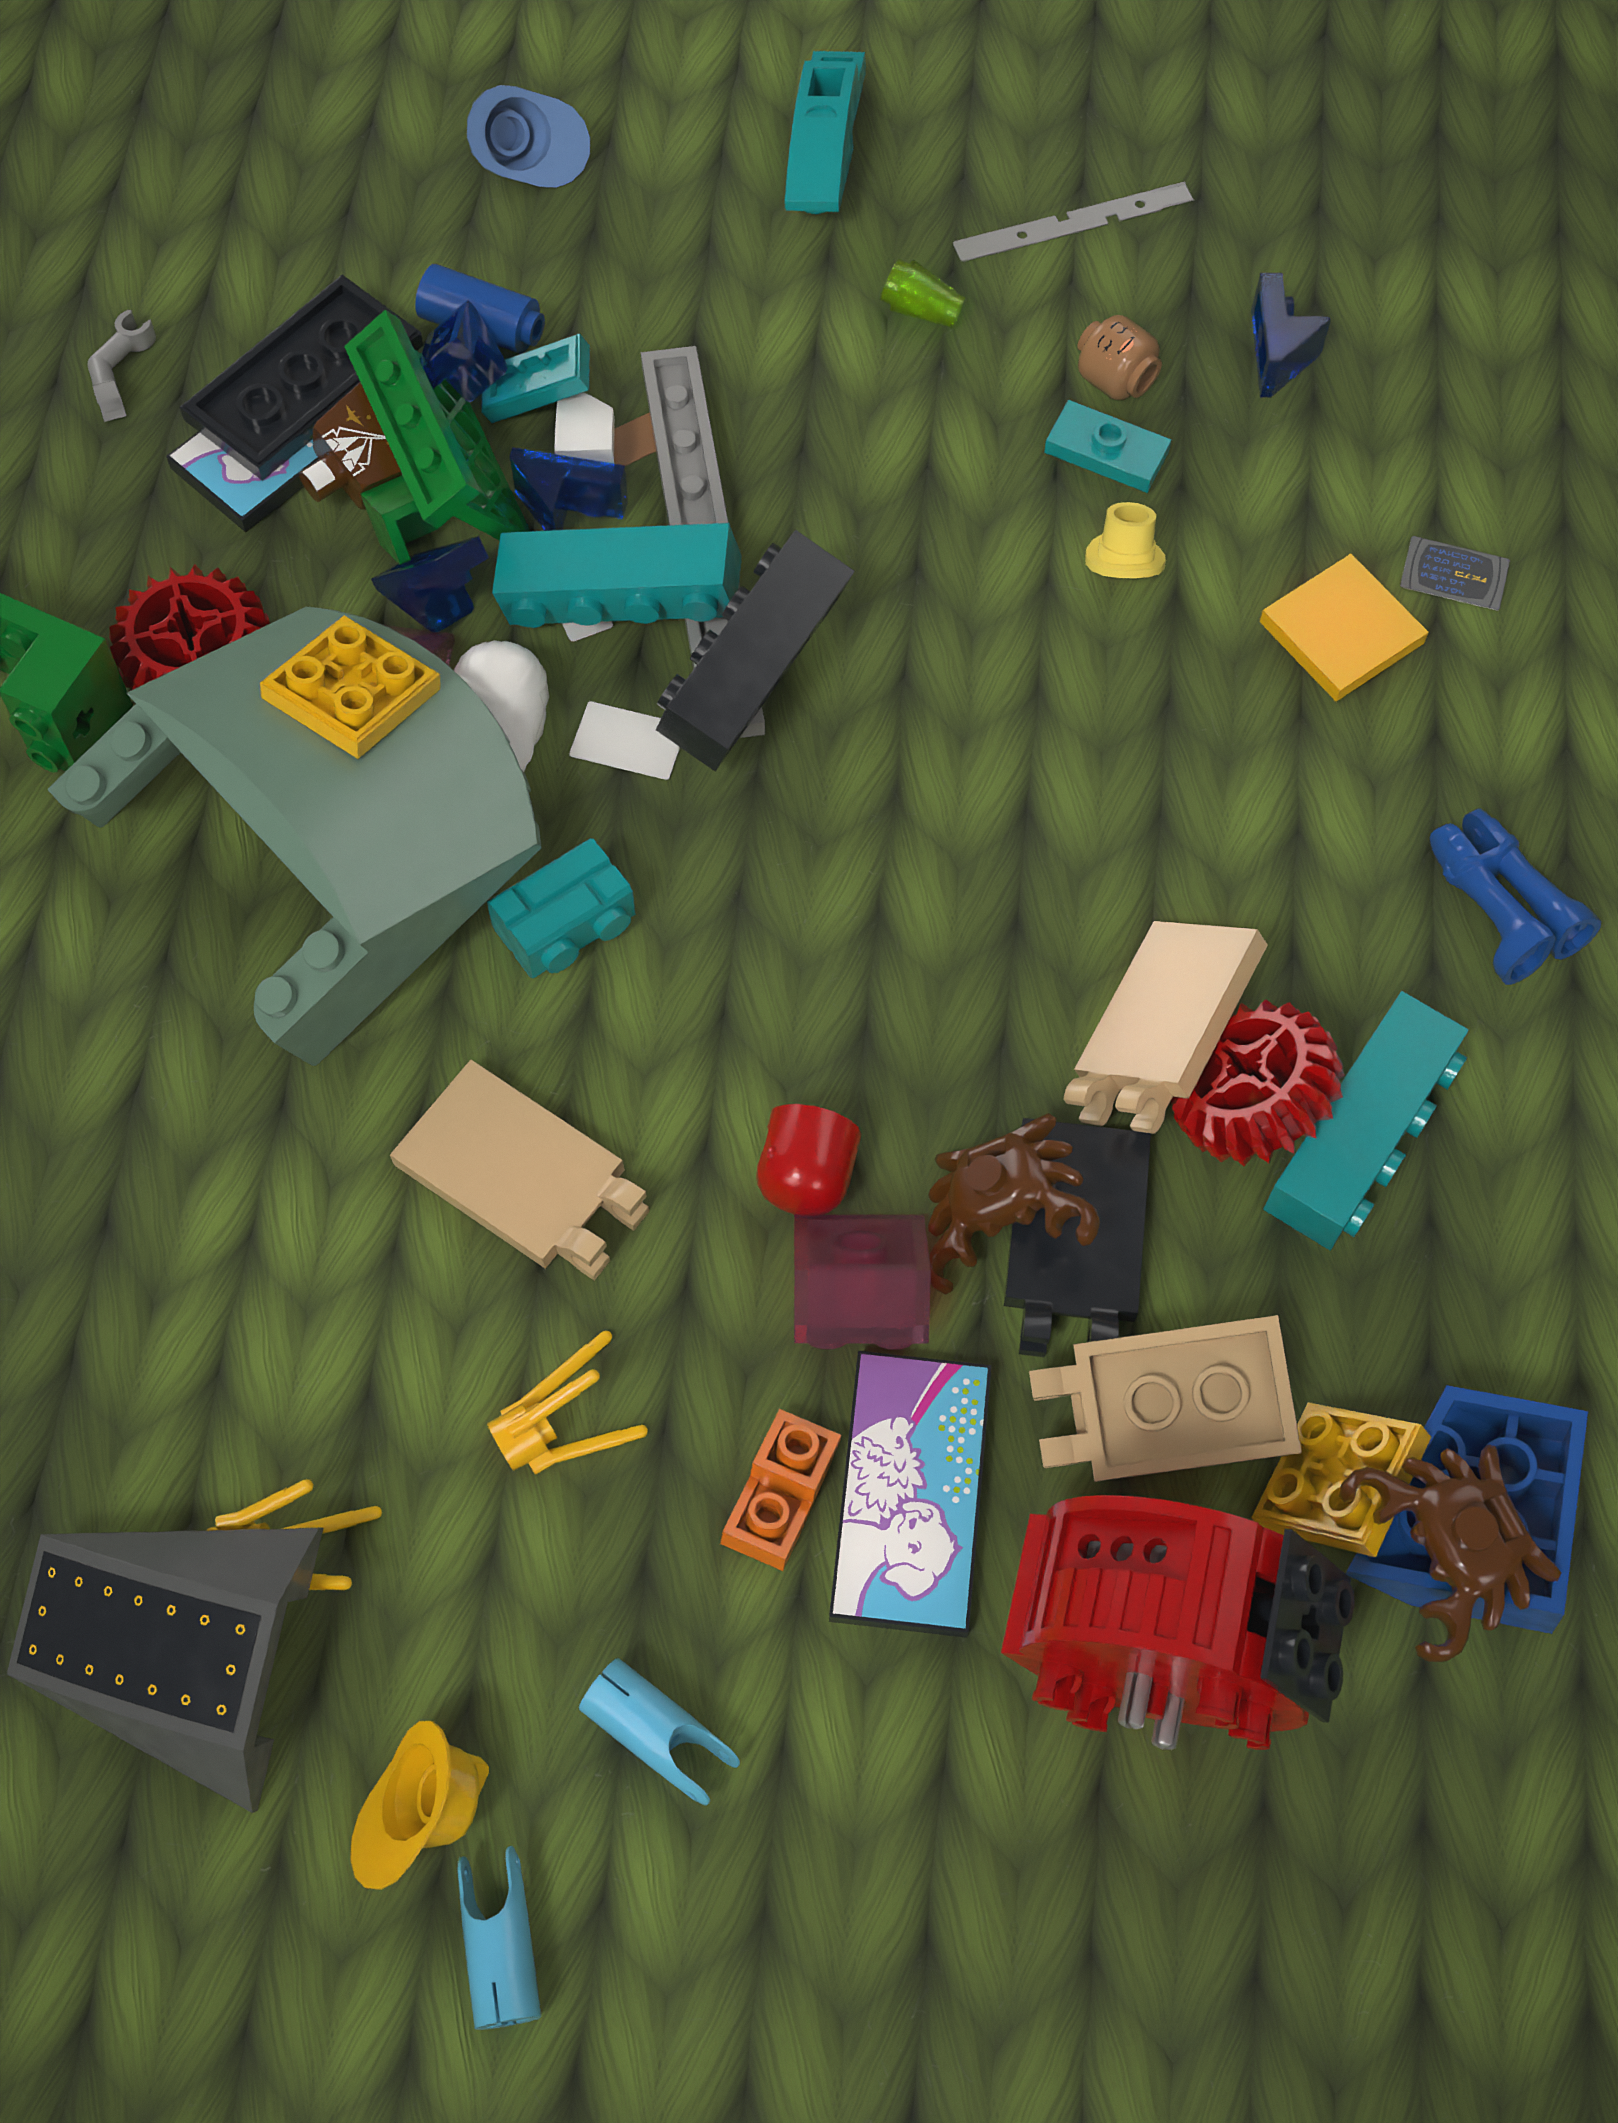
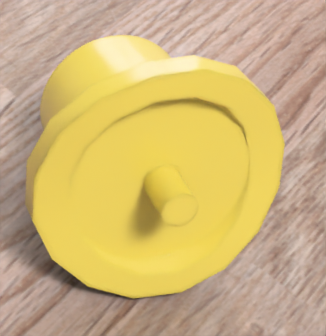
[1085,502,1166,579]

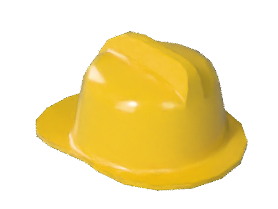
[350,1721,489,1890]

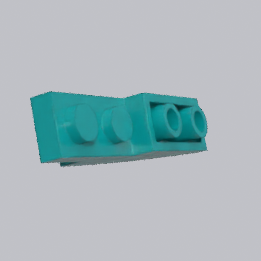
[785,51,866,214]

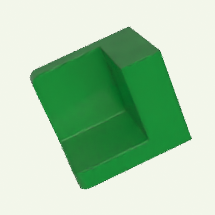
[360,475,439,565]

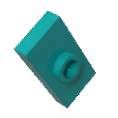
[482,334,590,423]
[1044,400,1172,493]

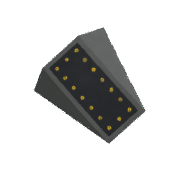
[7,1527,324,1813]

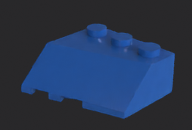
[1346,1385,1588,1634]

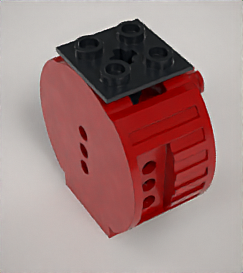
[1001,1495,1354,1750]

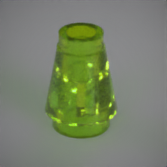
[880,259,966,328]

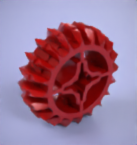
[109,564,271,691]
[1170,999,1345,1166]

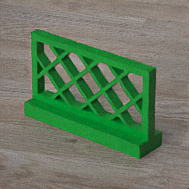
[344,310,531,541]

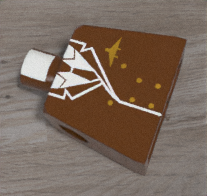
[299,382,402,510]

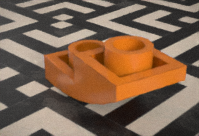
[720,1409,841,1571]

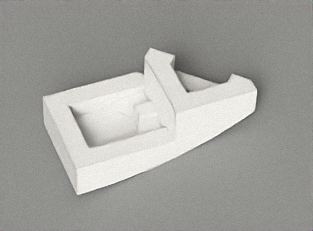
[555,392,615,466]

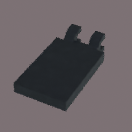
[1003,1118,1151,1357]

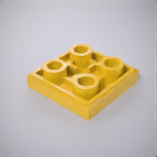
[1259,554,1429,702]
[260,615,440,759]
[1251,1402,1431,1557]

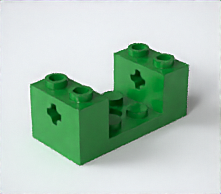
[0,593,133,773]

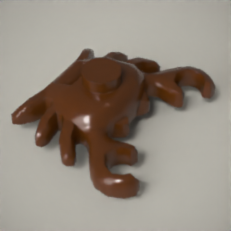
[925,1113,1100,1295]
[1339,1445,1561,1662]

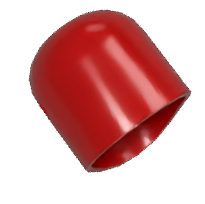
[756,1104,862,1216]

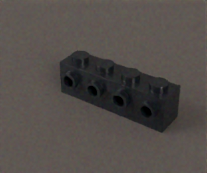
[656,530,855,772]

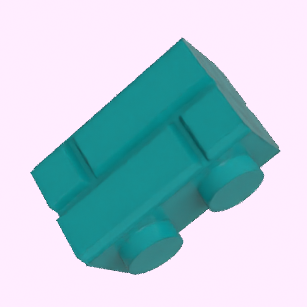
[487,838,636,979]

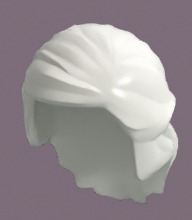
[454,640,549,772]

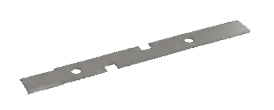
[953,181,1194,262]

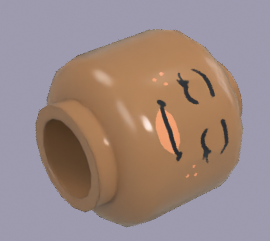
[1077,315,1162,400]

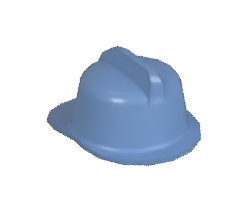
[467,85,590,188]

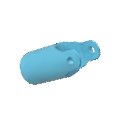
[579,1658,740,1805]
[457,1846,541,2030]

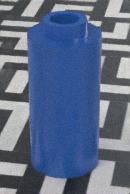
[415,264,545,354]

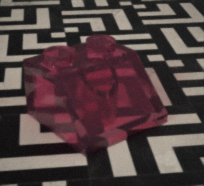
[794,1215,931,1350]

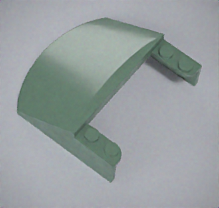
[47,607,541,1066]

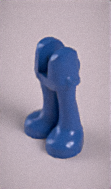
[1429,808,1601,985]

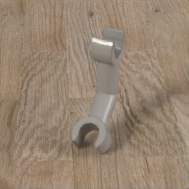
[88,310,156,422]

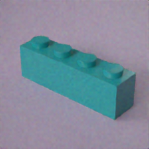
[492,523,742,628]
[1263,991,1469,1251]

